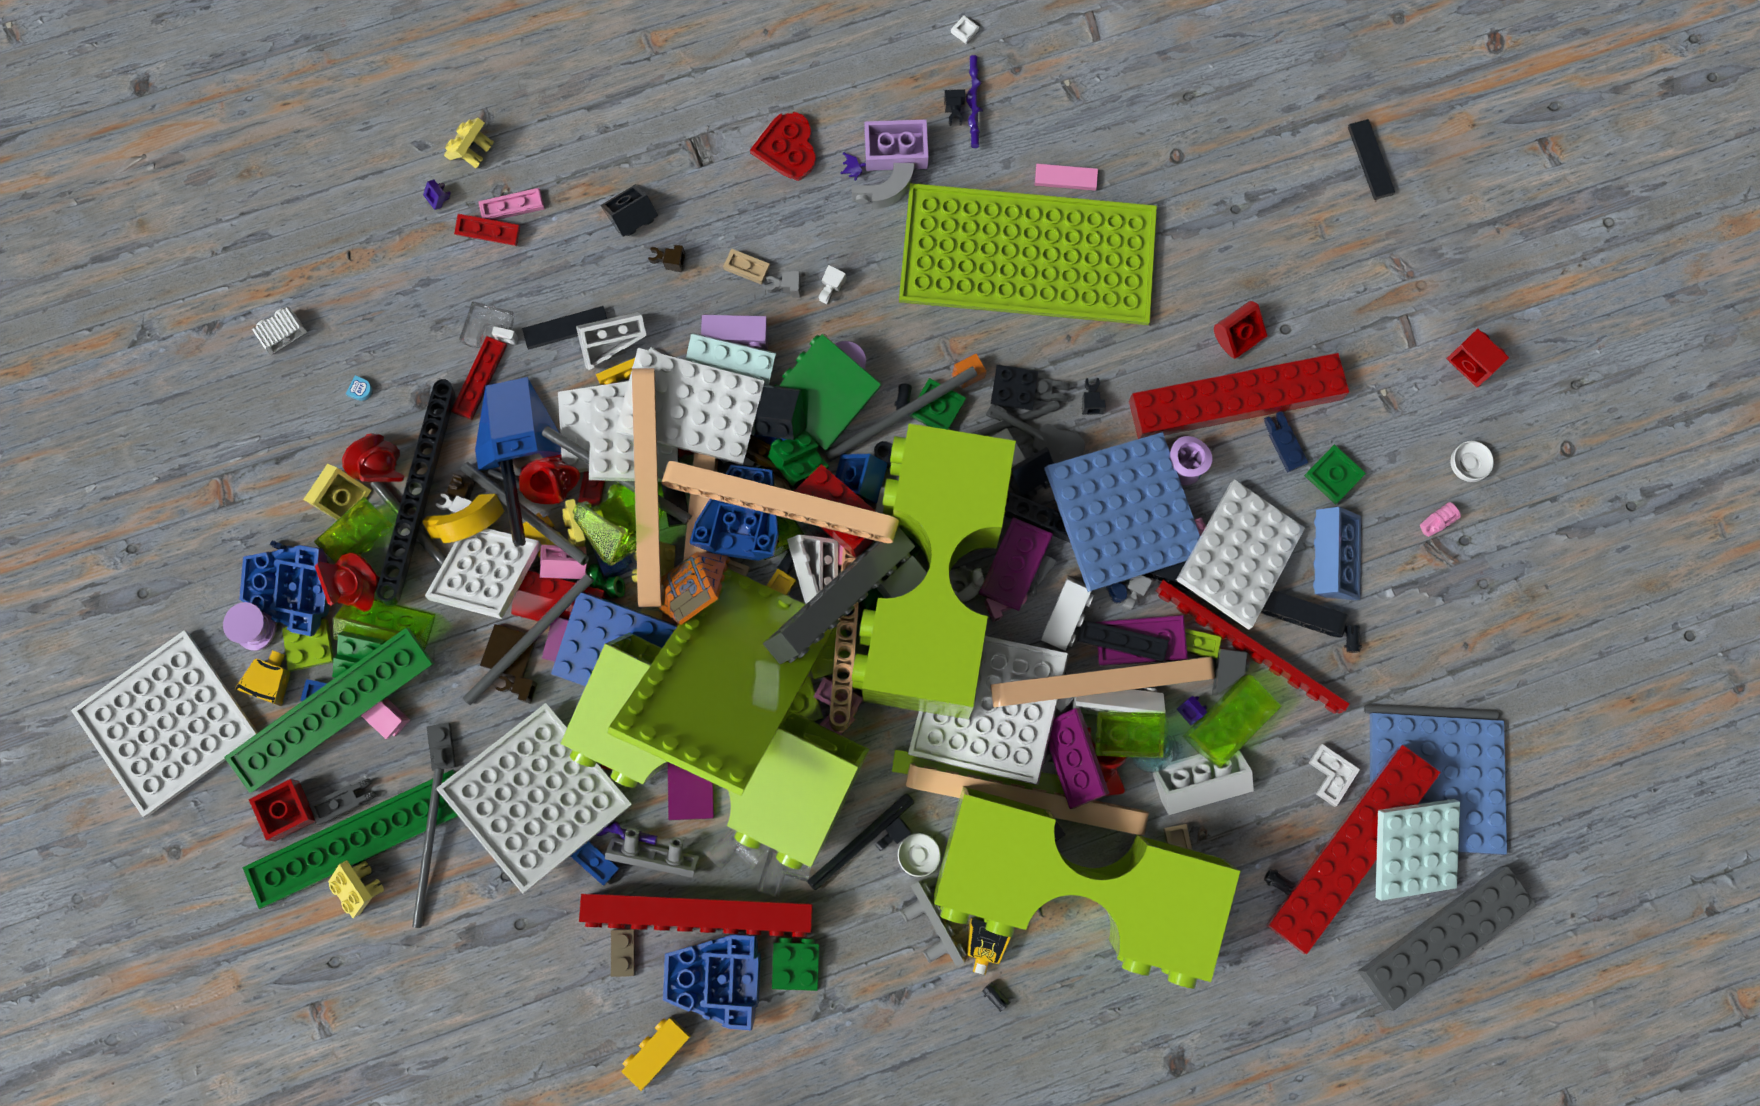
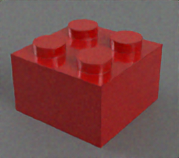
[1446,328,1509,387]
[248,779,316,842]

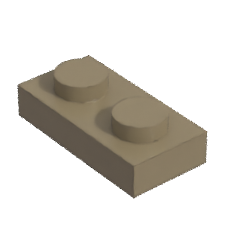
[611,929,635,977]

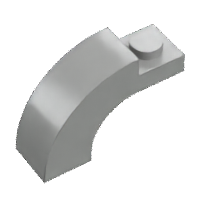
[852,163,914,210]

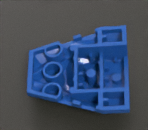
[239,545,330,636]
[663,934,761,1031]

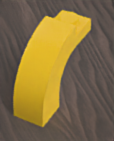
[422,494,505,543]

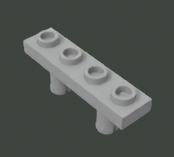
[605,828,699,878]
[900,880,967,967]

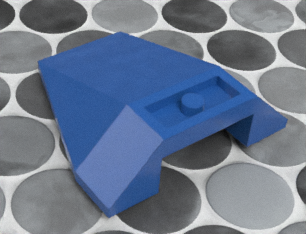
[475,377,561,471]
[690,465,779,561]

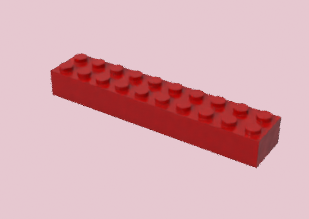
[1129,353,1349,439]
[1266,745,1441,955]
[579,894,813,937]

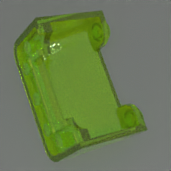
[573,483,664,566]

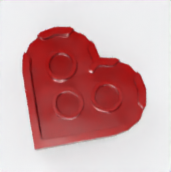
[750,112,816,181]

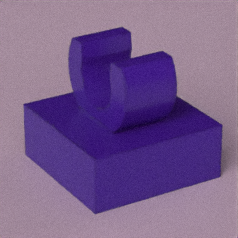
[423,179,451,210]
[1177,696,1207,726]

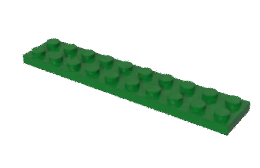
[224,627,434,793]
[242,769,459,909]

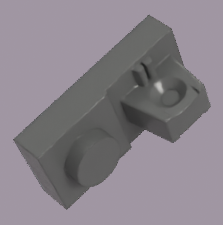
[427,723,456,771]

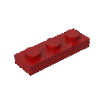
[454,214,521,247]

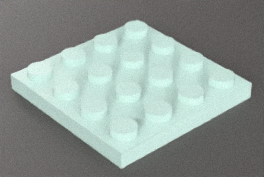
[686,333,776,436]
[1376,799,1460,901]

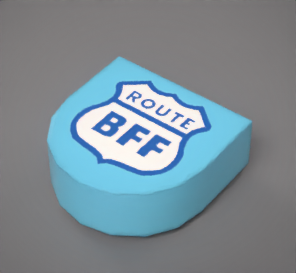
[346,376,373,401]

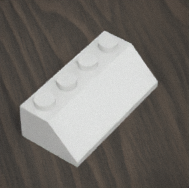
[1070,688,1166,722]
[1151,744,1254,815]

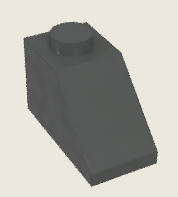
[1212,649,1249,696]

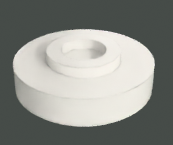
[1450,441,1494,482]
[898,833,940,877]

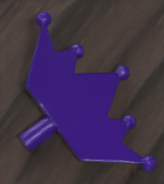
[840,152,866,181]

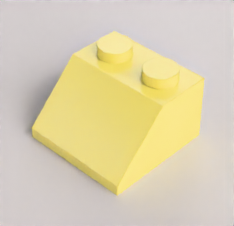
[303,464,372,526]

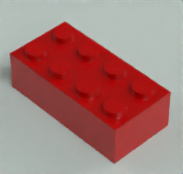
[794,464,876,558]

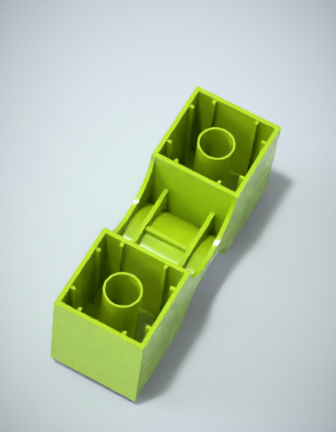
[852,423,1016,720]
[560,632,870,869]
[934,787,1240,989]

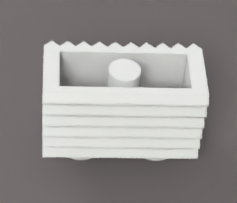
[252,307,307,355]

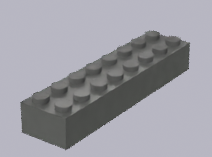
[763,526,915,664]
[1358,867,1537,1011]

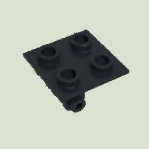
[991,364,1038,411]

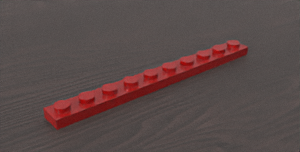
[1155,580,1349,714]

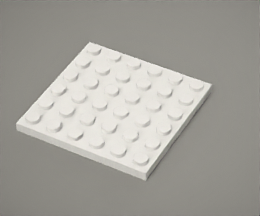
[71,630,258,818]
[908,636,1069,785]
[436,703,632,895]

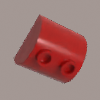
[1214,301,1267,359]

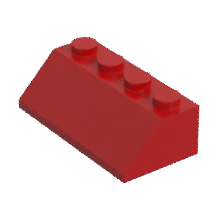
[511,571,608,621]

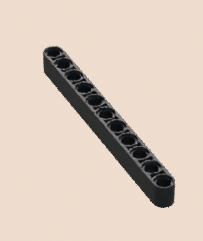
[377,379,455,606]
[874,441,1070,543]
[1143,562,1349,638]

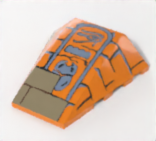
[658,552,730,625]

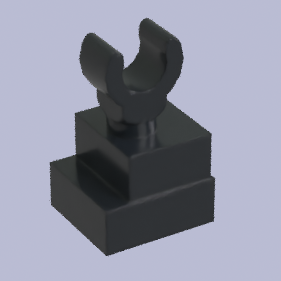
[944,89,966,126]
[1082,378,1106,415]
[875,817,913,851]

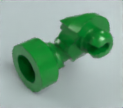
[585,564,625,599]

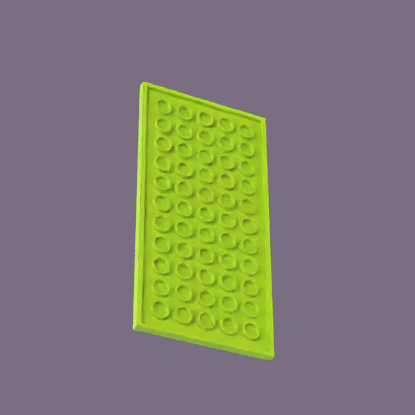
[899,183,1157,325]
[607,568,834,796]

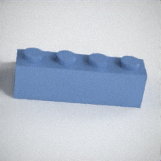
[1313,507,1361,600]

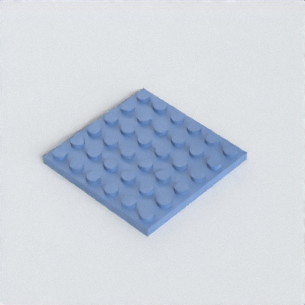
[1044,432,1200,592]
[1370,713,1507,855]

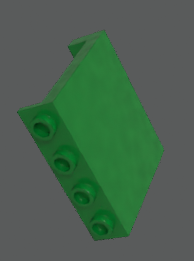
[774,334,883,450]

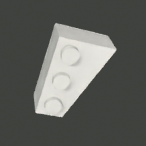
[576,312,646,370]
[787,535,838,604]
[1041,576,1094,651]

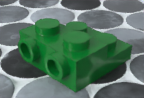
[768,431,829,488]
[332,631,384,678]
[772,938,820,991]

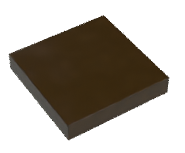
[480,624,537,678]

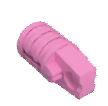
[1420,502,1461,537]

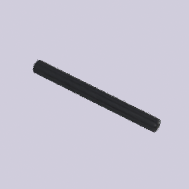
[500,459,526,547]
[807,793,914,890]

